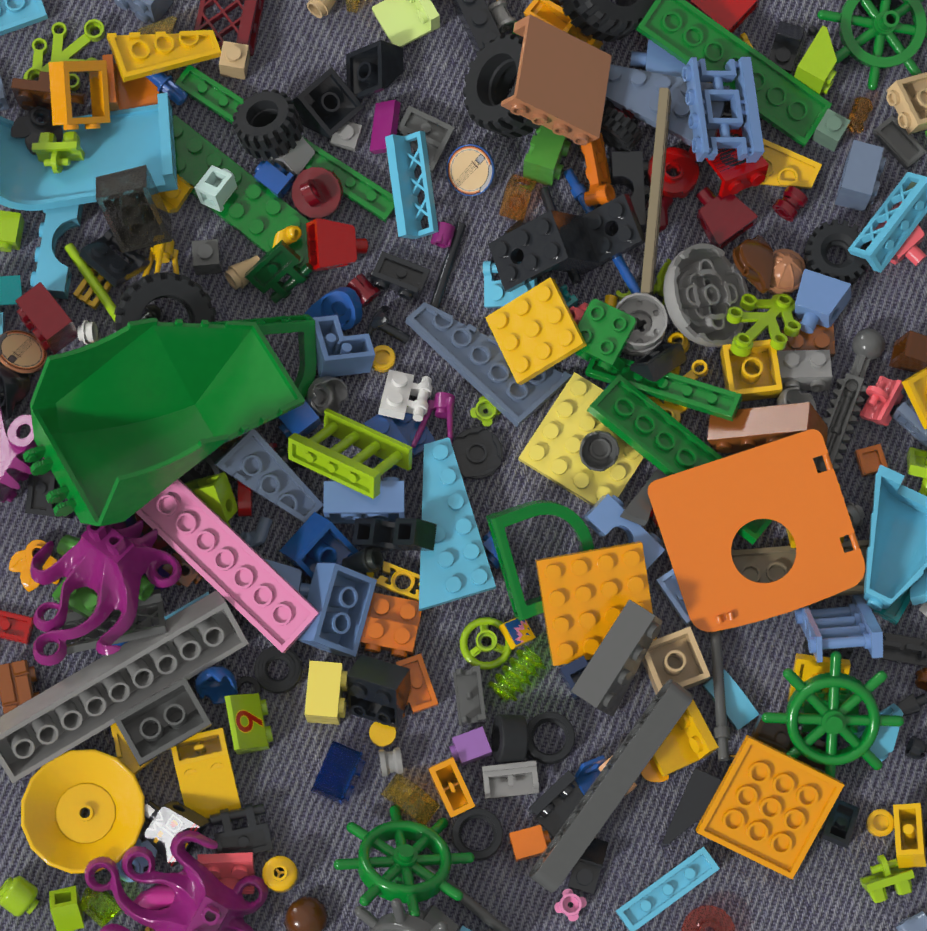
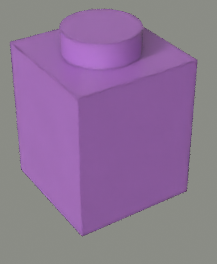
[449,726,492,766]

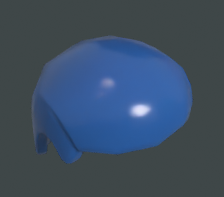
[194,666,238,704]

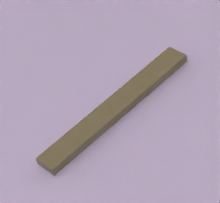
[641,88,672,296]

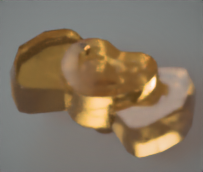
[848,96,873,134]

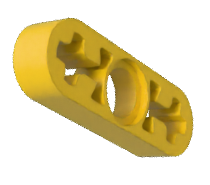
[366,561,420,601]

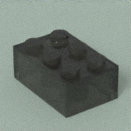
[96,165,172,253]

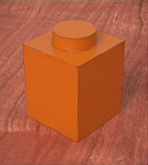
[509,825,551,862]

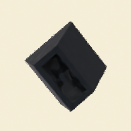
[347,654,411,728]

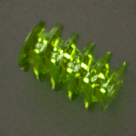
[487,645,546,703]

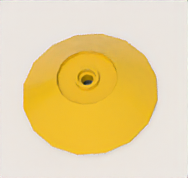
[21,749,145,874]

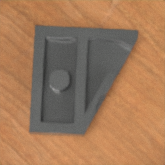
[398,105,455,173]

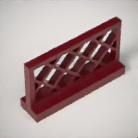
[194,0,265,56]

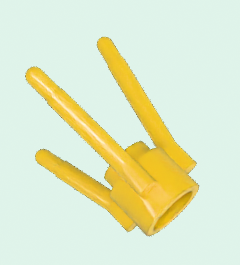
[142,237,180,277]

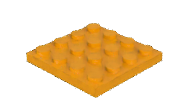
[536,541,657,666]
[695,735,844,880]

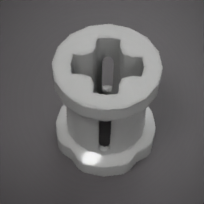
[488,0,517,34]

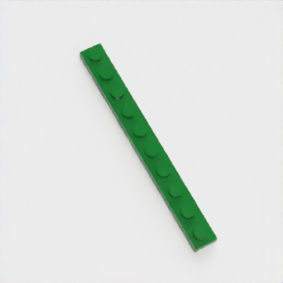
[175,65,395,223]

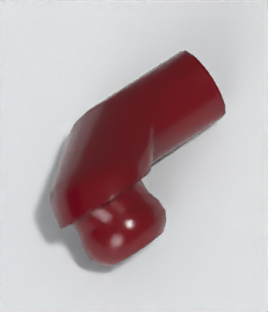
[659,196,673,233]

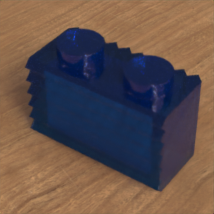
[311,741,366,806]

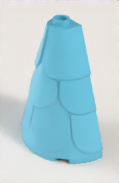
[864,464,927,611]

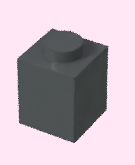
[192,239,222,275]

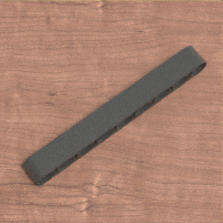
[529,679,694,893]

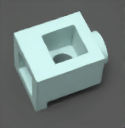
[194,165,238,212]

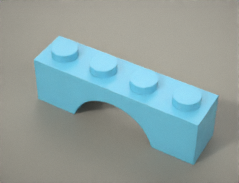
[30,204,84,299]

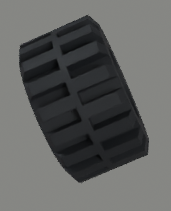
[232,89,304,160]

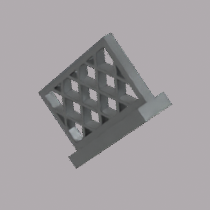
[55,588,166,655]

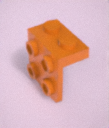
[102,54,159,111]

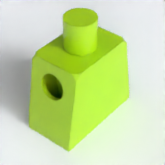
[185,472,238,528]

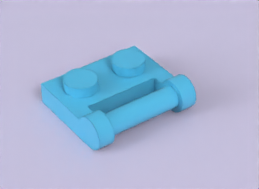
[483,261,537,308]

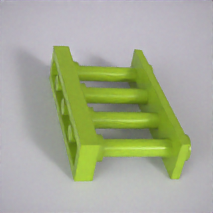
[288,408,413,499]

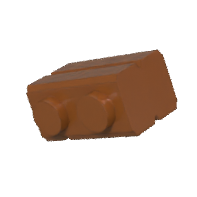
[0,660,40,714]

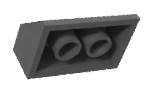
[114,678,212,766]

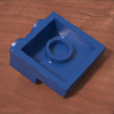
[364,413,435,471]

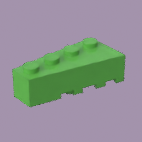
[523,125,571,187]

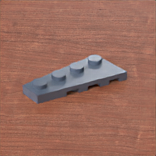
[213,429,323,523]

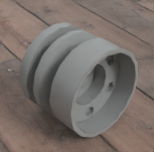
[616,293,668,357]

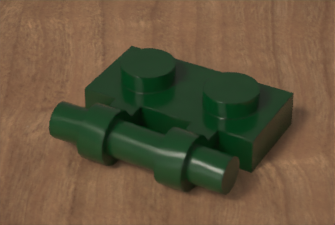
[245,240,314,303]

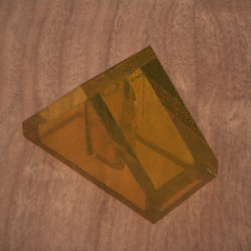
[381,774,440,825]

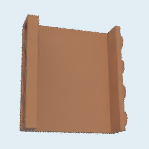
[501,15,612,146]

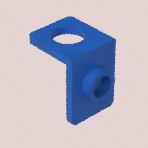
[575,755,606,795]

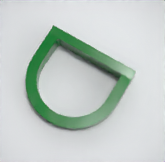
[209,314,317,398]
[486,500,594,621]

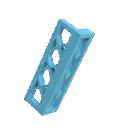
[385,131,439,239]
[848,172,927,273]

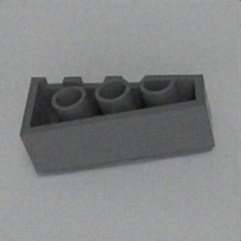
[571,599,663,717]

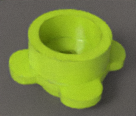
[470,396,501,427]

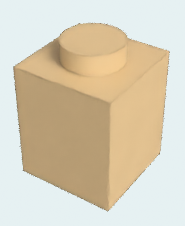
[219,41,250,80]

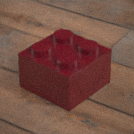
[15,282,78,355]

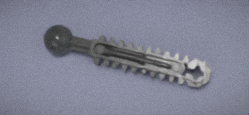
[813,328,886,473]

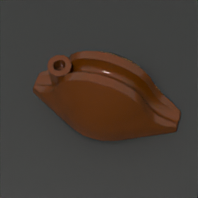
[733,235,774,294]

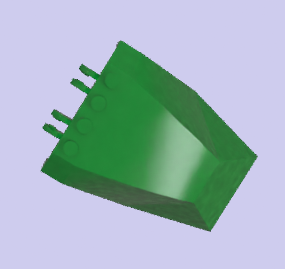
[22,318,305,526]

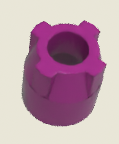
[431,222,455,249]

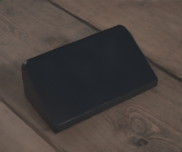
[630,342,687,382]

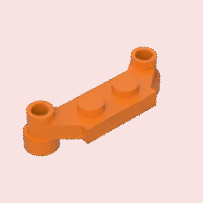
[581,133,615,207]

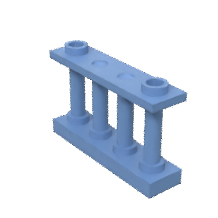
[795,594,883,663]

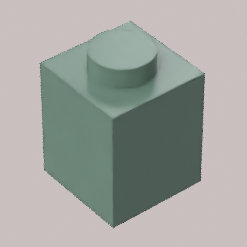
[812,108,851,152]

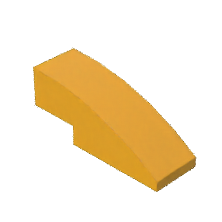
[523,0,603,49]

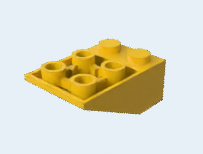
[171,728,241,819]

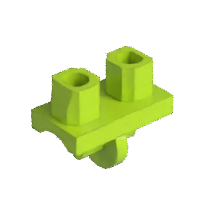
[31,131,85,174]
[860,854,915,903]

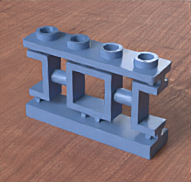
[682,57,765,163]

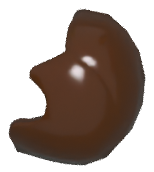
[284,896,328,931]

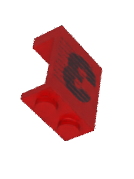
[689,128,769,198]

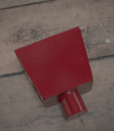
[696,187,758,249]

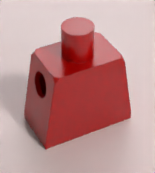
[306,218,368,272]

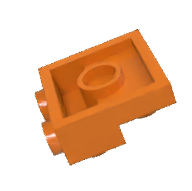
[360,592,422,658]

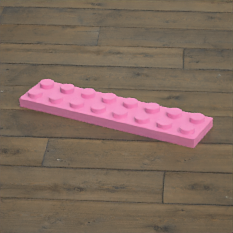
[136,479,320,653]

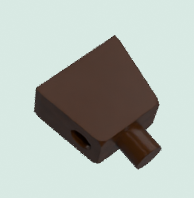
[889,330,927,373]

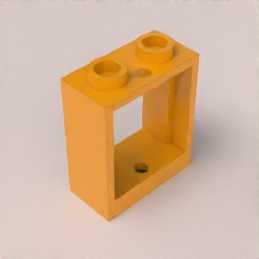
[48,60,111,130]

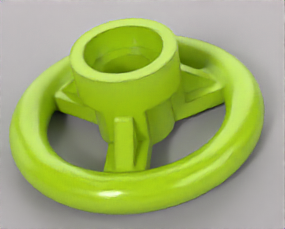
[460,617,512,670]

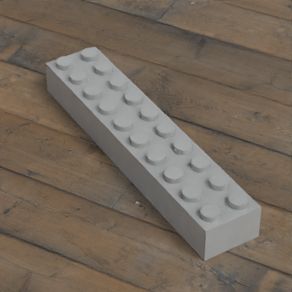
[0,590,249,784]

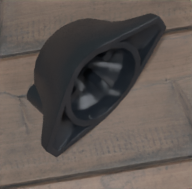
[0,362,30,421]

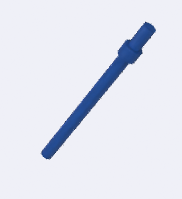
[563,168,641,294]

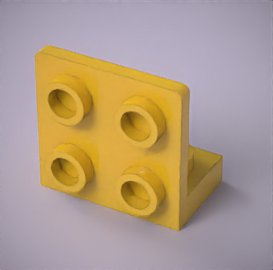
[652,700,718,776]

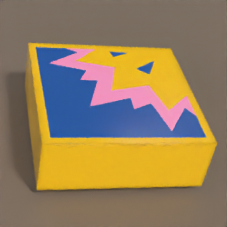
[499,618,536,650]

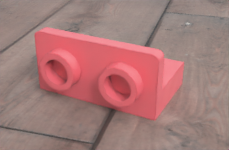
[197,852,255,894]

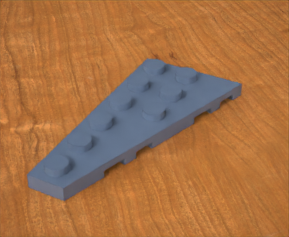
[605,64,729,146]
[405,302,572,428]

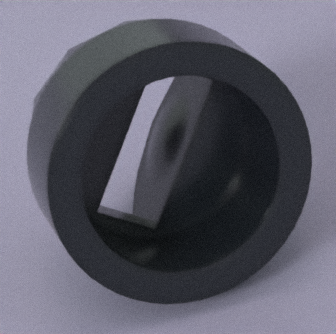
[905,736,927,760]

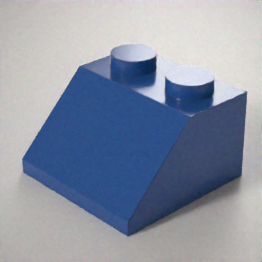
[279,512,359,581]

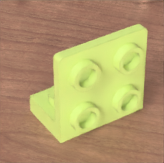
[372,0,440,47]

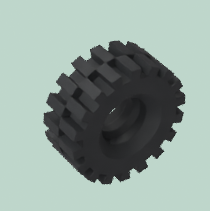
[803,219,870,285]

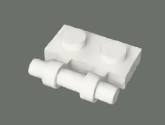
[378,369,433,422]

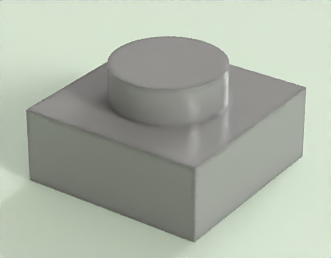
[330,121,362,152]

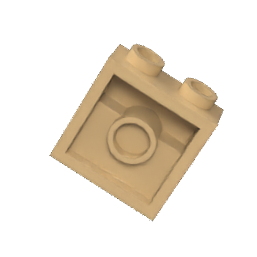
[886,72,927,135]

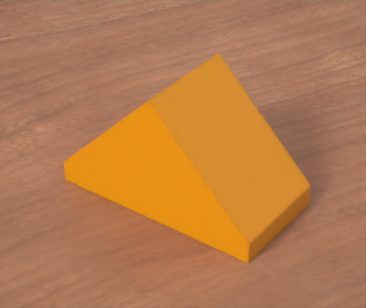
[428,756,475,818]

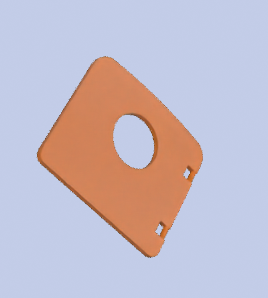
[648,429,865,632]

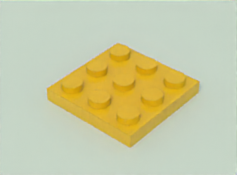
[485,277,587,385]

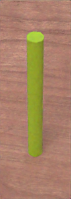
[64,243,117,322]

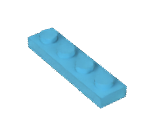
[615,846,720,931]

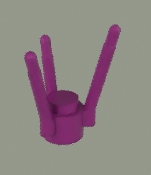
[411,392,455,448]

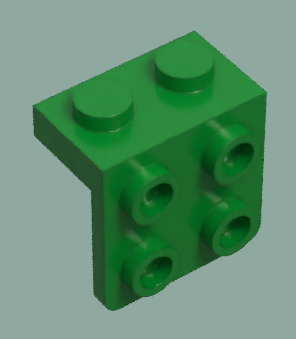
[575,299,637,373]

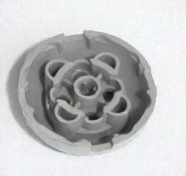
[663,243,750,347]

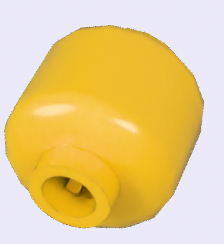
[262,856,298,893]

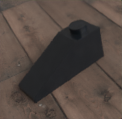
[661,768,722,847]

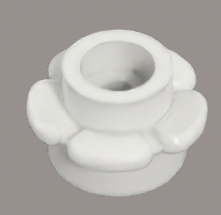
[77,320,98,345]

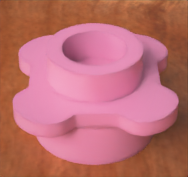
[554,889,587,921]

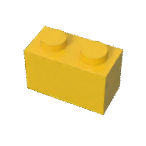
[893,803,926,868]

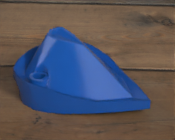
[304,287,363,330]

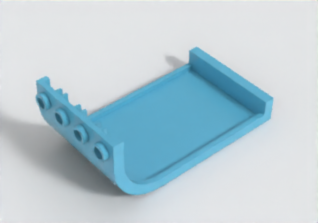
[0,93,178,211]

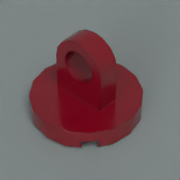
[292,167,343,218]

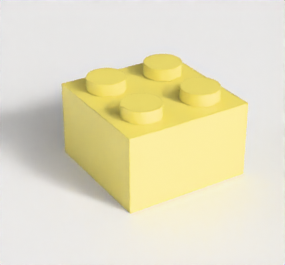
[304,661,348,725]

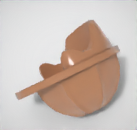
[768,249,806,295]

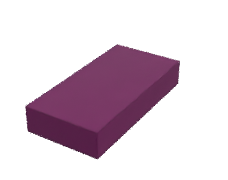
[370,100,401,154]

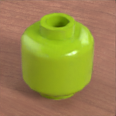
[0,876,39,917]

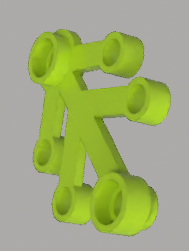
[23,19,105,91]
[726,294,801,357]

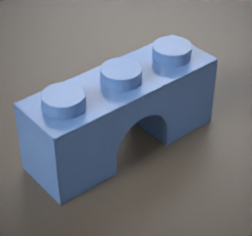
[581,494,665,570]

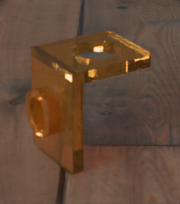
[499,174,537,222]

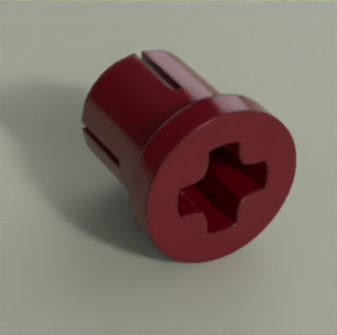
[347,273,381,308]

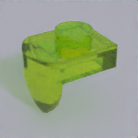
[80,887,121,928]

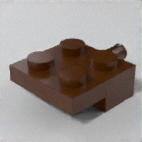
[11,71,86,113]

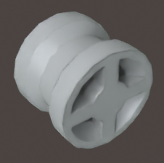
[379,747,404,777]

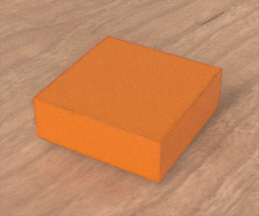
[854,444,888,477]

